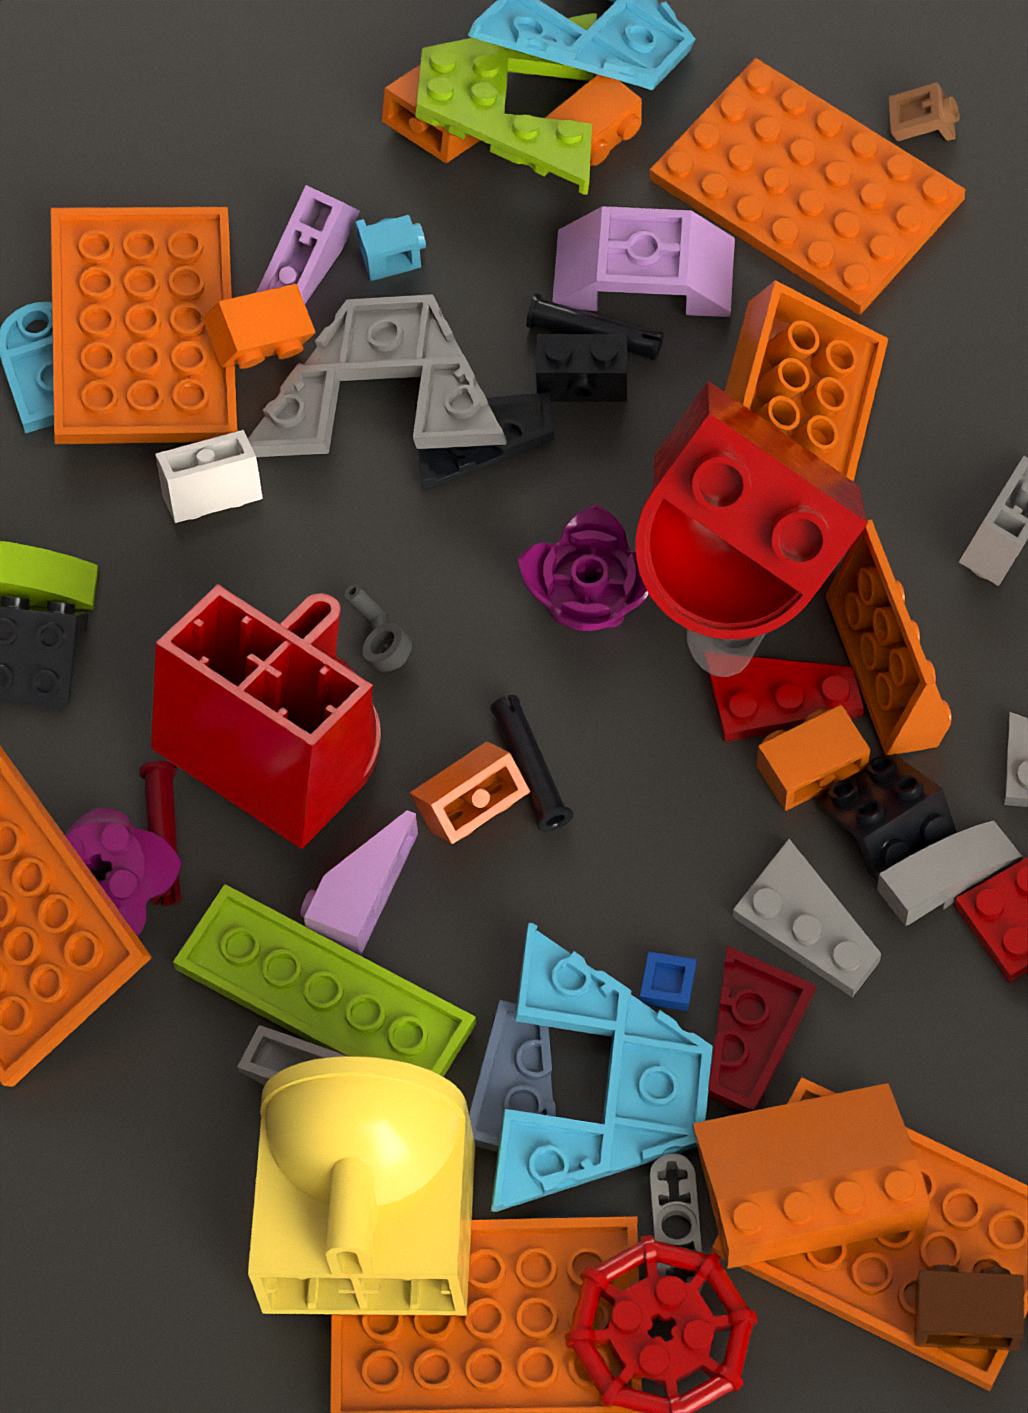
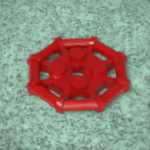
[564,1235,758,1413]

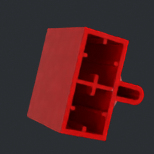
[635,381,868,639]
[151,584,381,849]

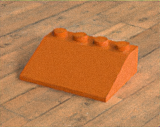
[725,280,889,482]
[825,519,951,756]
[692,1083,931,1269]

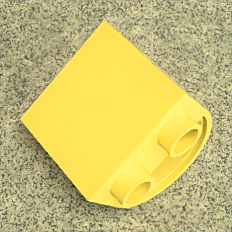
[248,1056,475,1315]

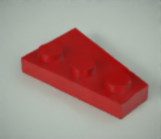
[704,652,864,742]

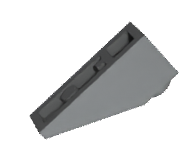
[959,456,1028,586]

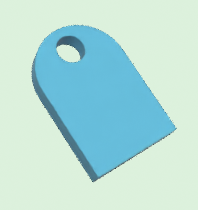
[0,302,54,433]

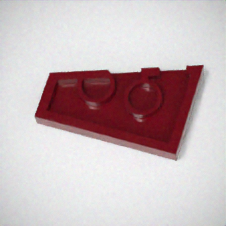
[708,946,816,1113]

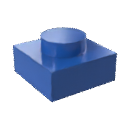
[640,951,697,1011]

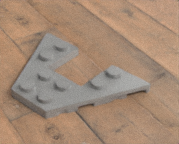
[248,294,506,457]

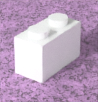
[155,430,263,523]

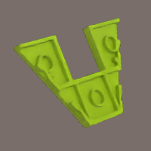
[415,13,597,195]

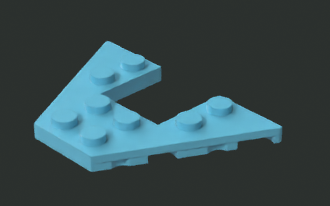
[468,0,696,90]
[491,923,713,1212]

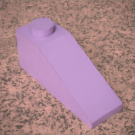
[256,185,360,304]
[301,810,418,956]

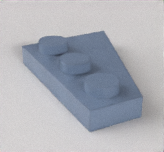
[469,1000,556,1153]

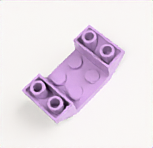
[552,206,735,317]

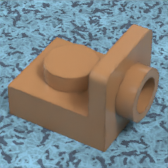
[889,82,960,142]

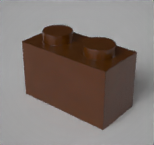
[915,1265,1024,1351]

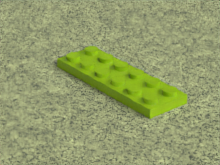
[173,884,476,1077]

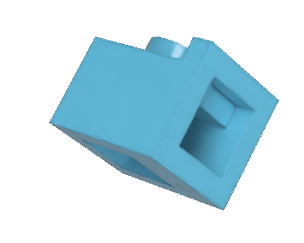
[355,215,426,281]

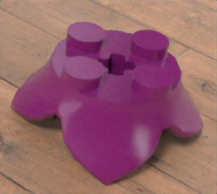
[518,503,650,631]
[65,808,183,937]

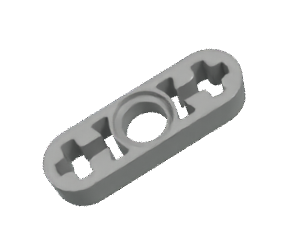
[650,1153,702,1292]

